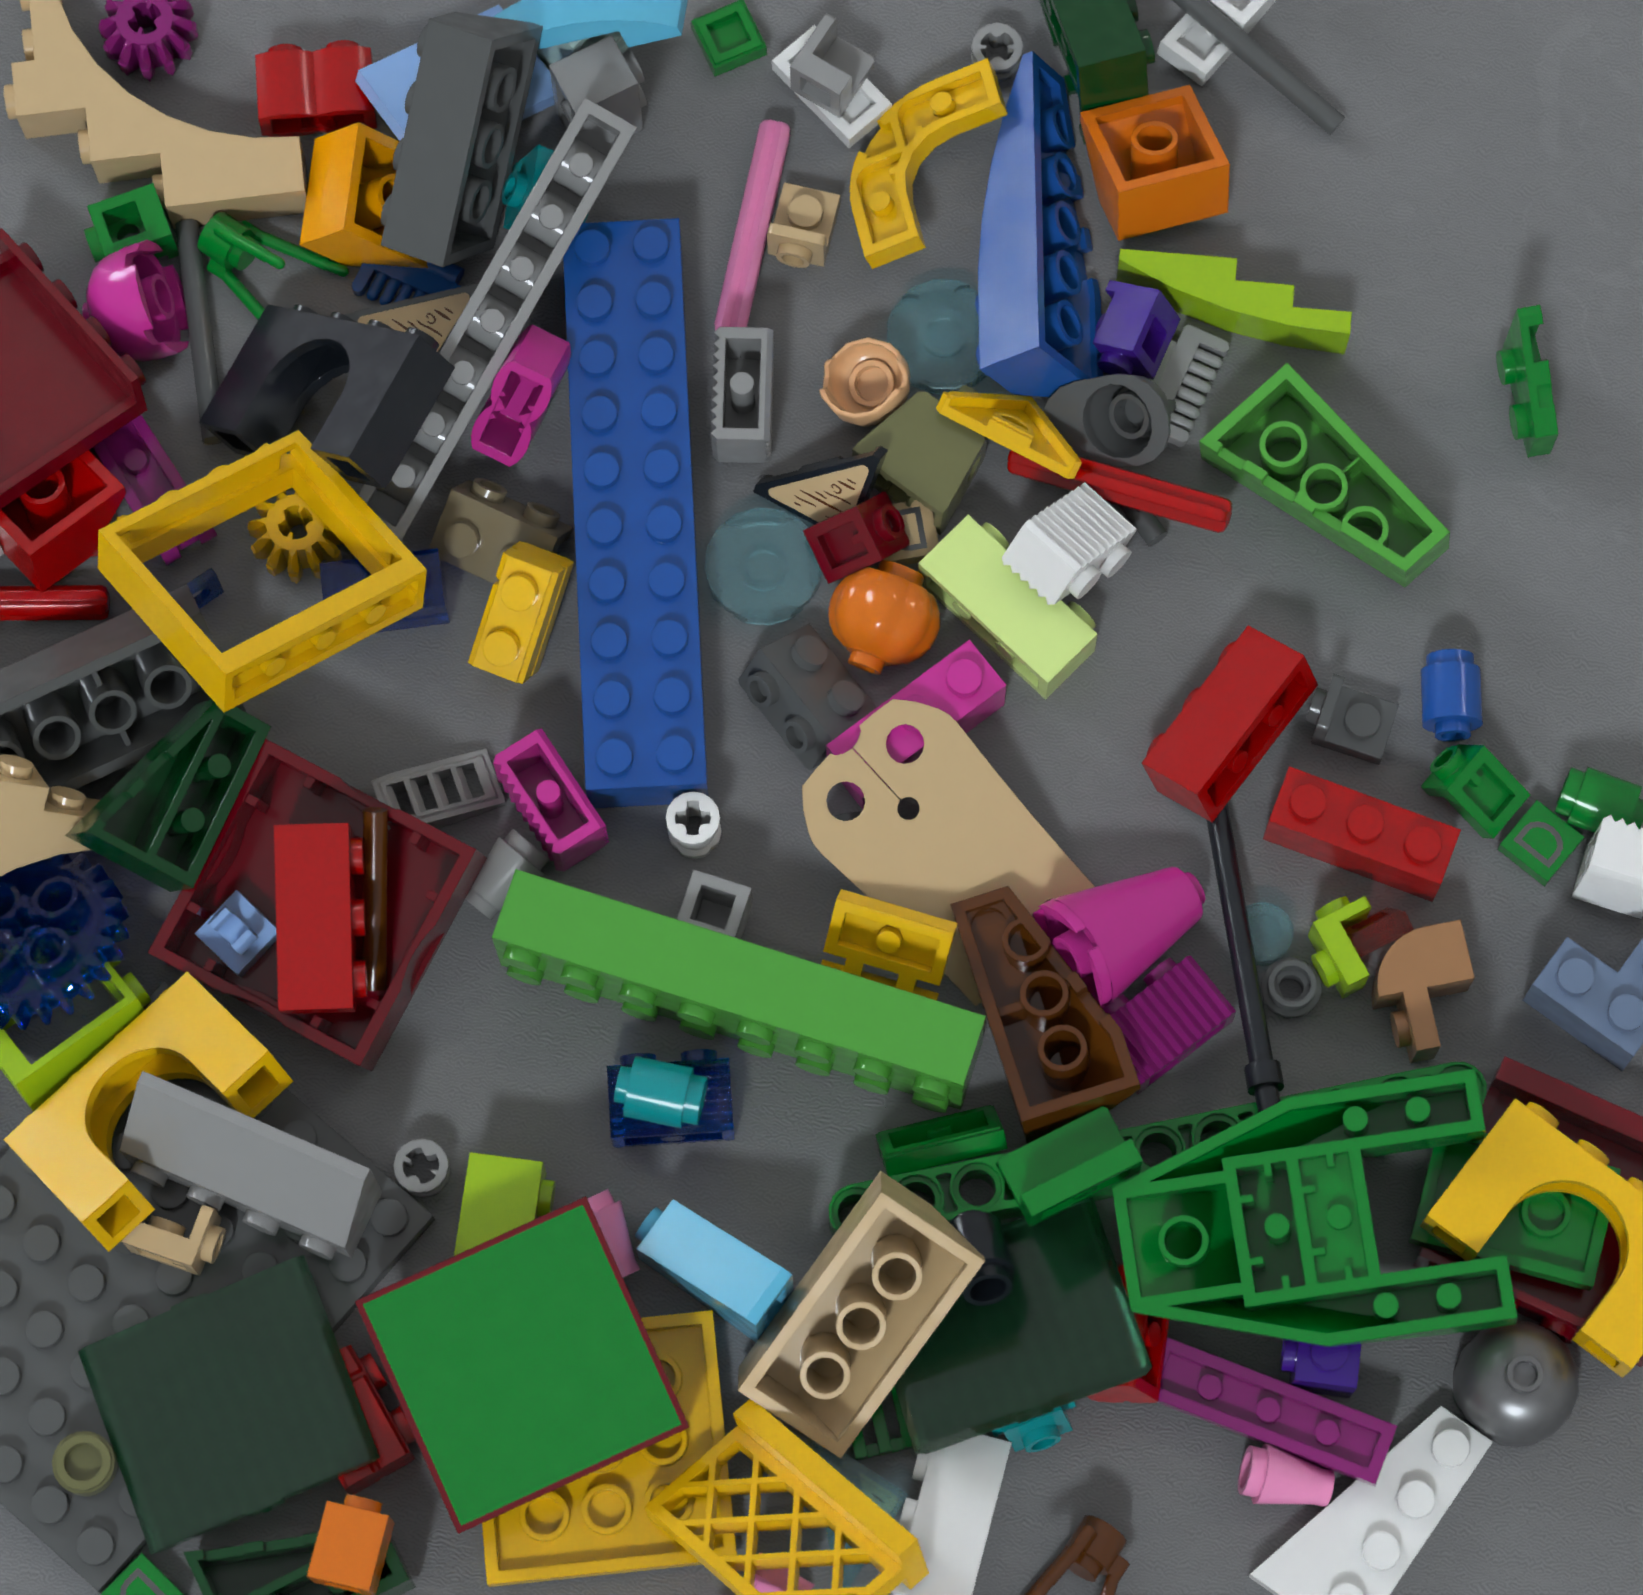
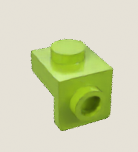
[1307,896,1371,999]

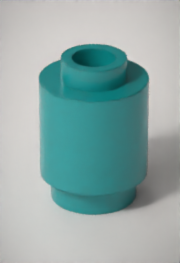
[614,1056,708,1129]

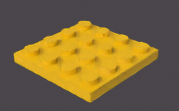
[482,1310,737,1587]

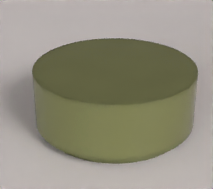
[52,1431,118,1496]

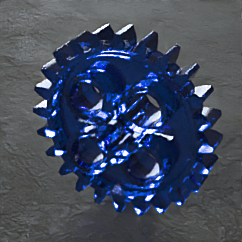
[0,853,130,1030]

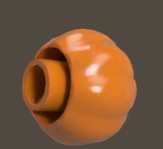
[828,560,940,675]

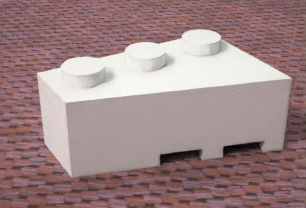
[890,1424,1012,1595]

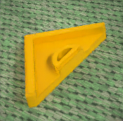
[936,391,1082,479]

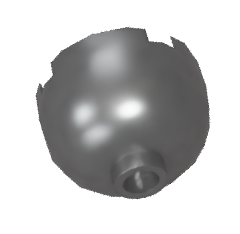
[1453,1321,1579,1446]

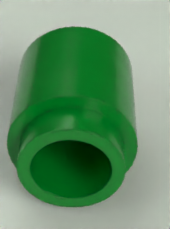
[1554,766,1643,833]

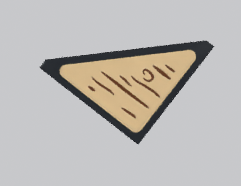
[753,446,888,524]

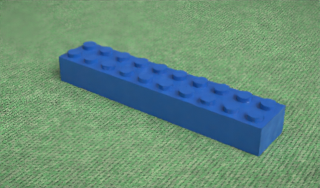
[563,218,709,809]

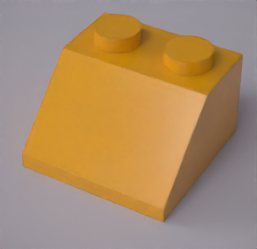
[299,122,428,268]

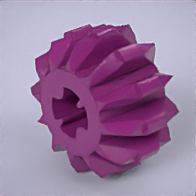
[98,0,199,81]

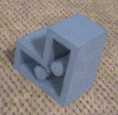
[1522,937,1643,1071]

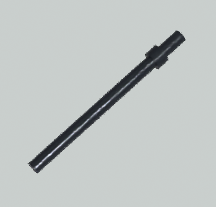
[1206,803,1284,1113]

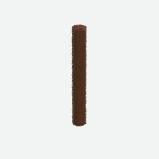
[363,807,388,991]

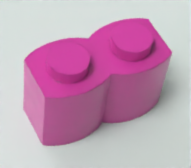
[471,324,571,467]

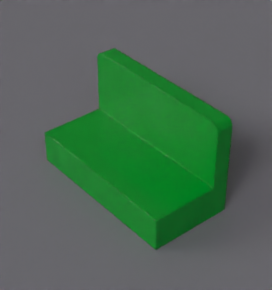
[998,1107,1143,1227]

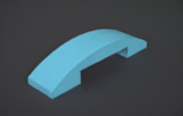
[494,0,688,50]

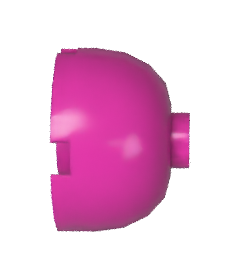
[82,240,189,362]

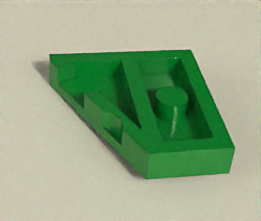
[1496,305,1559,458]

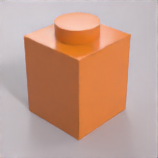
[307,1494,395,1595]

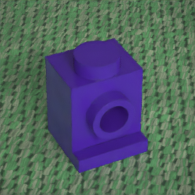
[1092,280,1180,379]

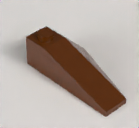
[950,886,1141,1144]

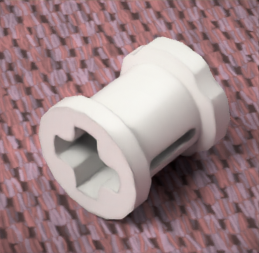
[666,791,722,859]

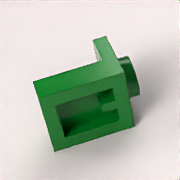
[1421,744,1531,839]

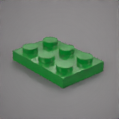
[1409,1133,1621,1291]

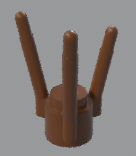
[1024,1515,1130,1595]

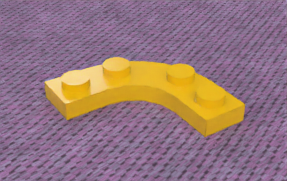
[850,58,1008,269]

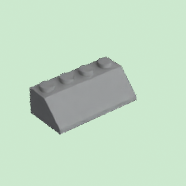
[120,1071,382,1260]

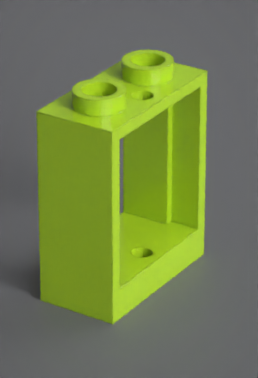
[0,921,152,1112]

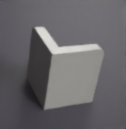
[790,13,874,118]

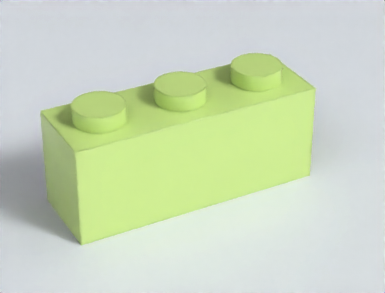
[918,514,1098,700]

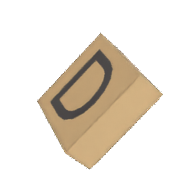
[883,500,939,565]

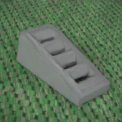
[371,748,506,830]

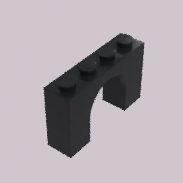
[199,304,455,489]

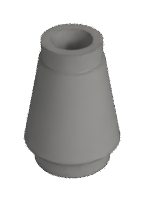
[465,829,550,920]

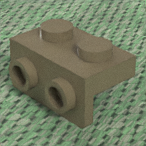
[427,478,573,584]

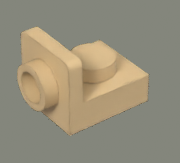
[767,182,841,268]
[122,1205,226,1276]

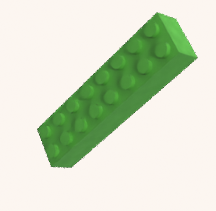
[492,869,986,1113]

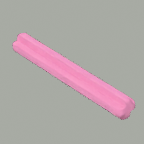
[714,119,790,331]

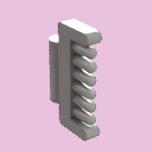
[1147,325,1230,447]

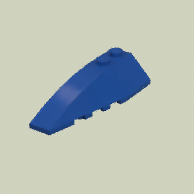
[975,51,1103,398]

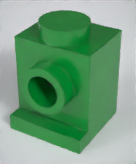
[84,183,179,263]

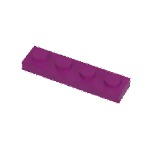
[1157,1337,1397,1487]

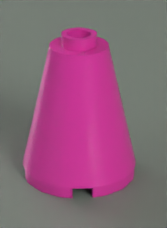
[1032,867,1205,1008]

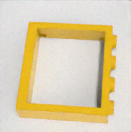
[98,430,427,713]

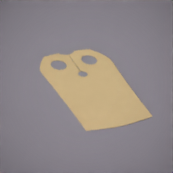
[802,699,1095,1006]

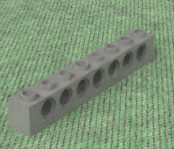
[359,97,637,541]

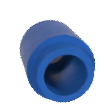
[1420,649,1483,742]

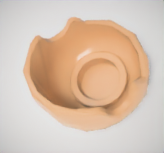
[819,337,910,427]

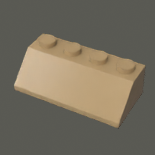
[738,1171,985,1459]

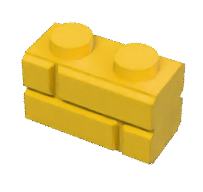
[468,541,574,684]

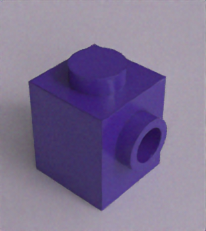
[1280,1339,1361,1398]

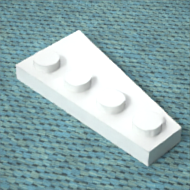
[1248,1406,1493,1595]

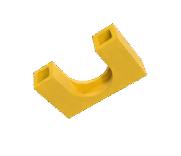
[3,971,293,1252]
[1420,1098,1643,1378]

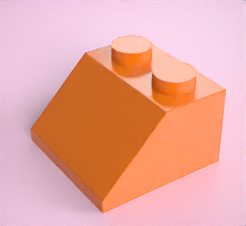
[1080,85,1230,241]

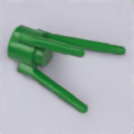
[198,212,349,320]

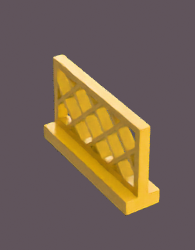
[644,1399,929,1595]

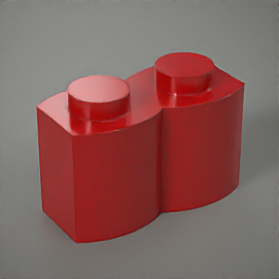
[255,40,377,137]

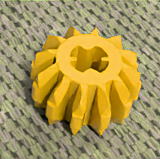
[247,491,343,583]

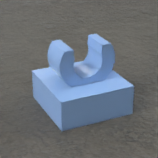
[195,890,277,977]

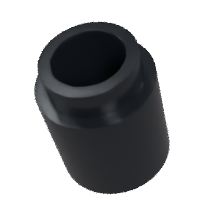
[949,1210,1015,1306]

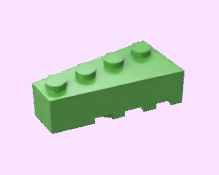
[1199,363,1450,587]

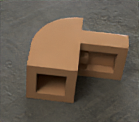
[1371,919,1475,1063]

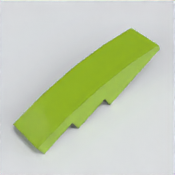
[1116,249,1352,354]

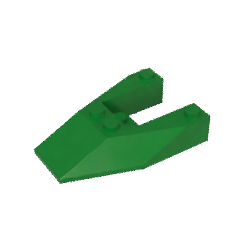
[1112,1069,1517,1347]

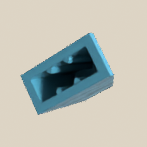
[635,1199,794,1342]

